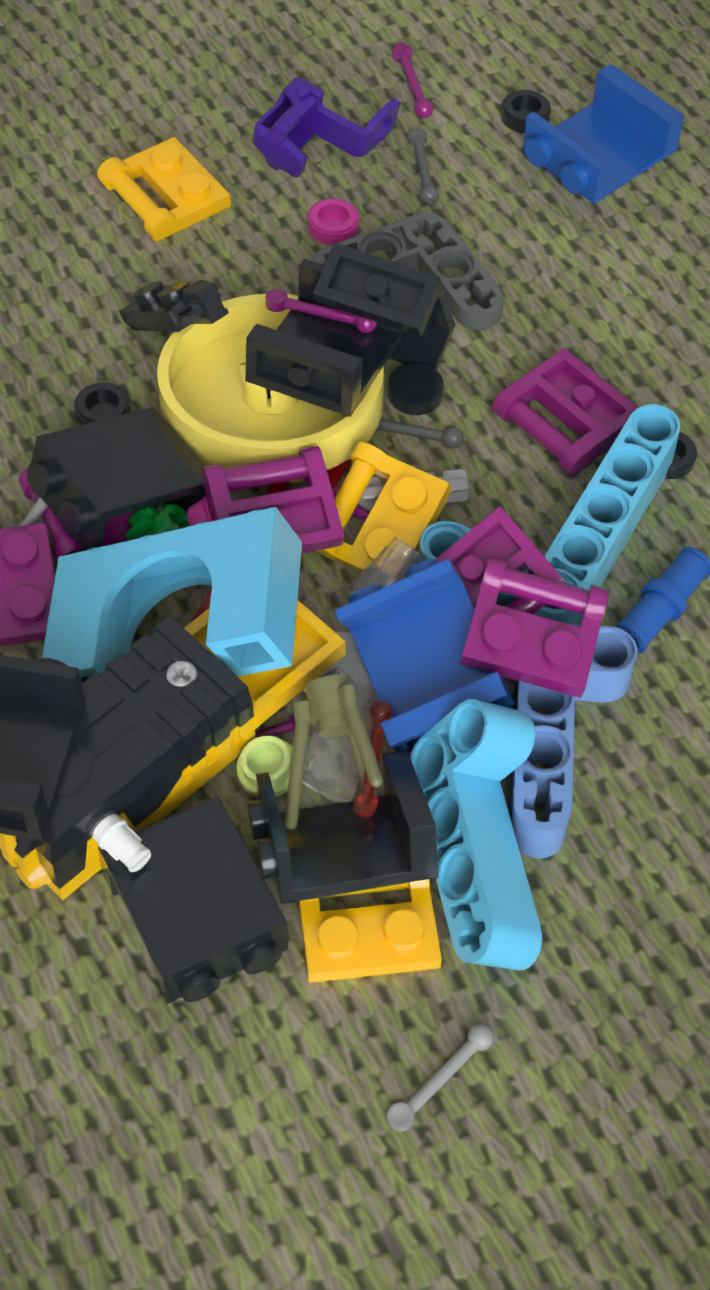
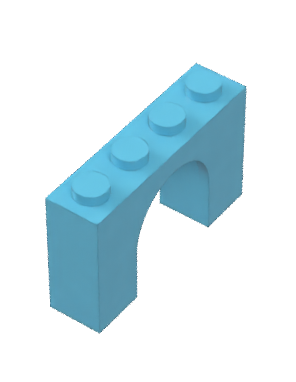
[42,507,302,683]

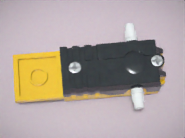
[0,600,346,901]

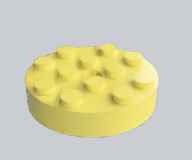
[157,294,384,483]

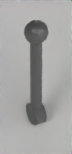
[407,129,439,205]
[377,419,463,449]

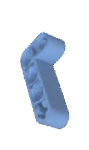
[509,622,638,859]

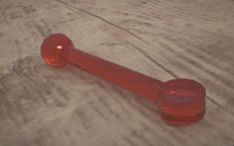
[353,700,393,819]

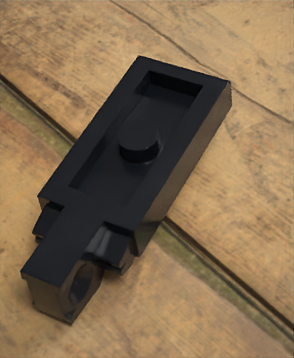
[119,280,229,332]

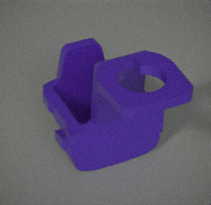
[252,77,401,178]

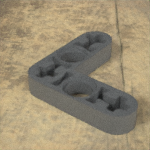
[312,213,504,330]

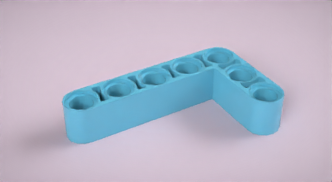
[419,404,681,624]

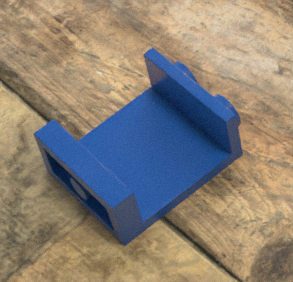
[522,64,684,204]
[335,558,516,753]

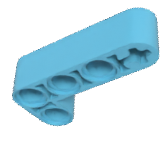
[410,699,542,971]

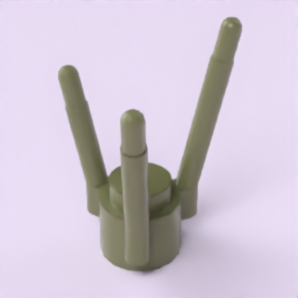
[284,674,383,830]

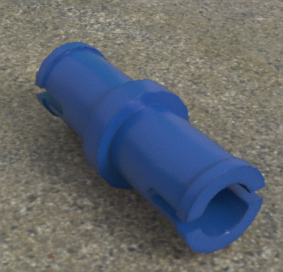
[615,547,710,654]

